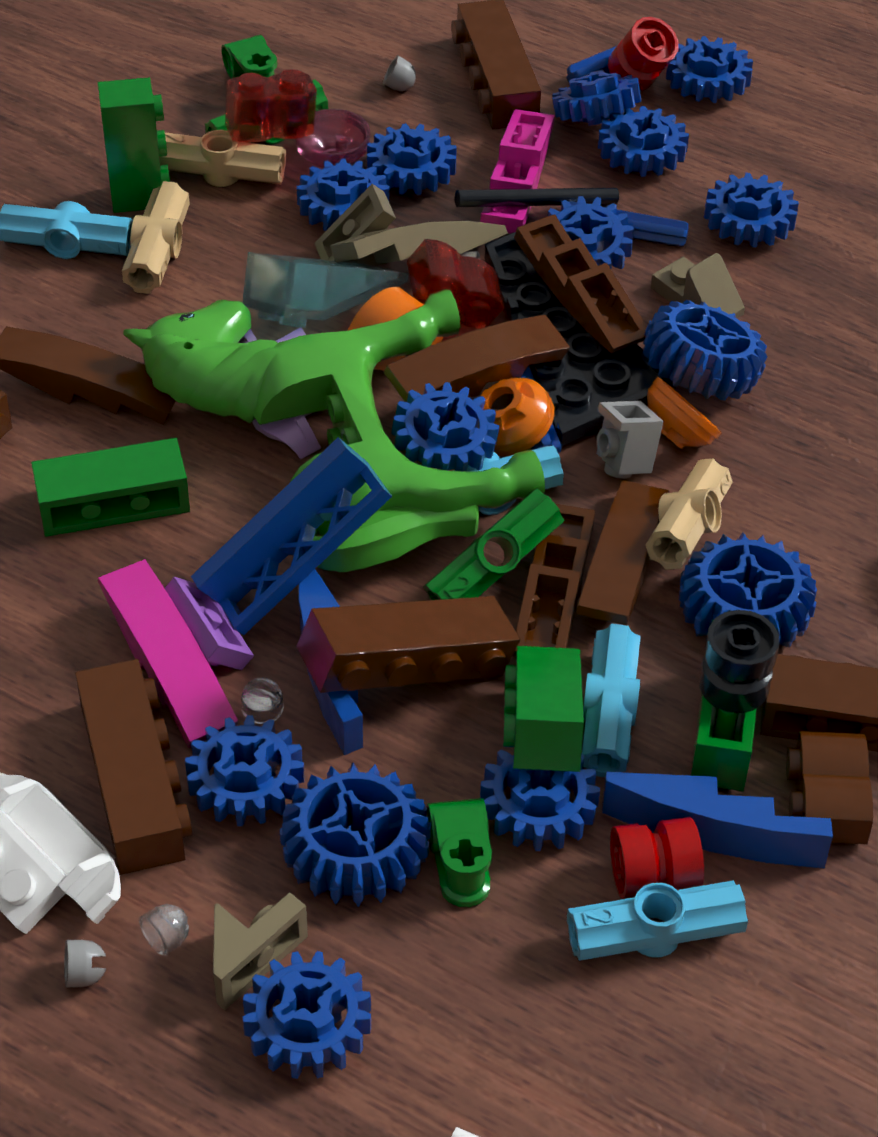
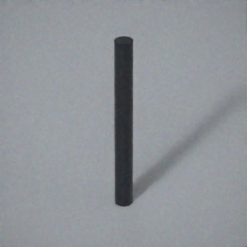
[454,188,619,207]

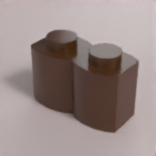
[786,731,873,844]

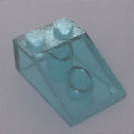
[242,252,409,327]

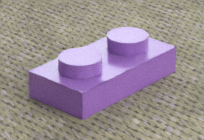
[165,577,254,670]

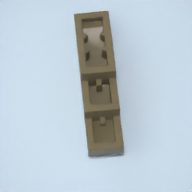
[330,221,508,266]

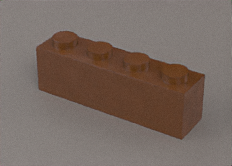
[451,0,541,130]
[296,596,521,693]
[760,654,878,752]
[75,659,193,875]

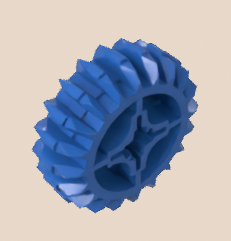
[643,300,767,401]
[679,532,817,648]
[280,762,431,907]

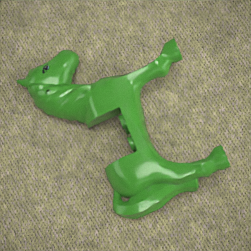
[123,289,545,572]

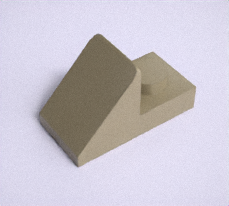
[314,184,396,274]
[651,253,745,318]
[213,892,308,1010]

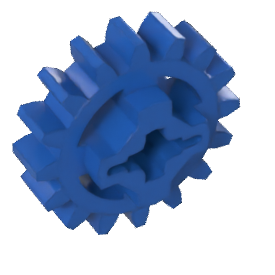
[665,36,753,103]
[552,70,641,125]
[598,106,689,177]
[366,123,457,195]
[297,159,389,231]
[704,173,799,247]
[548,196,634,269]
[391,382,499,471]
[185,715,305,826]
[480,749,600,851]
[242,951,371,1079]

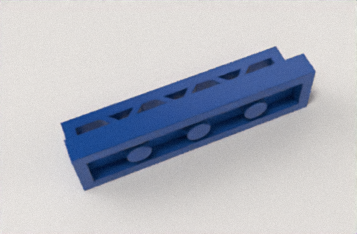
[191,437,392,635]

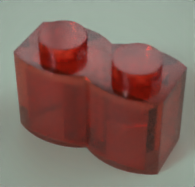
[225,69,317,143]
[407,239,504,329]

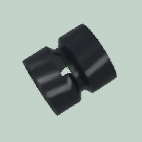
[699,610,779,713]

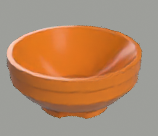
[647,377,722,449]
[481,378,554,456]

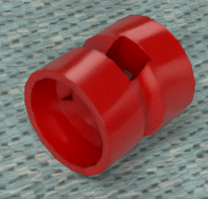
[608,17,679,91]
[610,817,704,899]

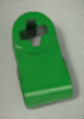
[221,34,280,99]
[427,798,492,907]

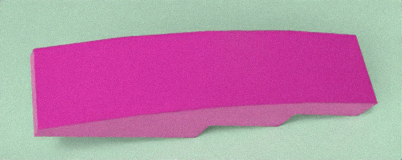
[480,109,555,234]
[98,559,238,748]

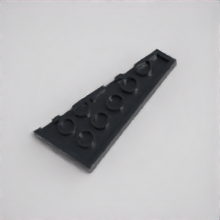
[484,232,676,446]

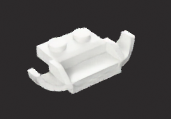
[0,773,121,934]

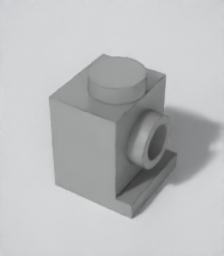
[596,401,664,478]

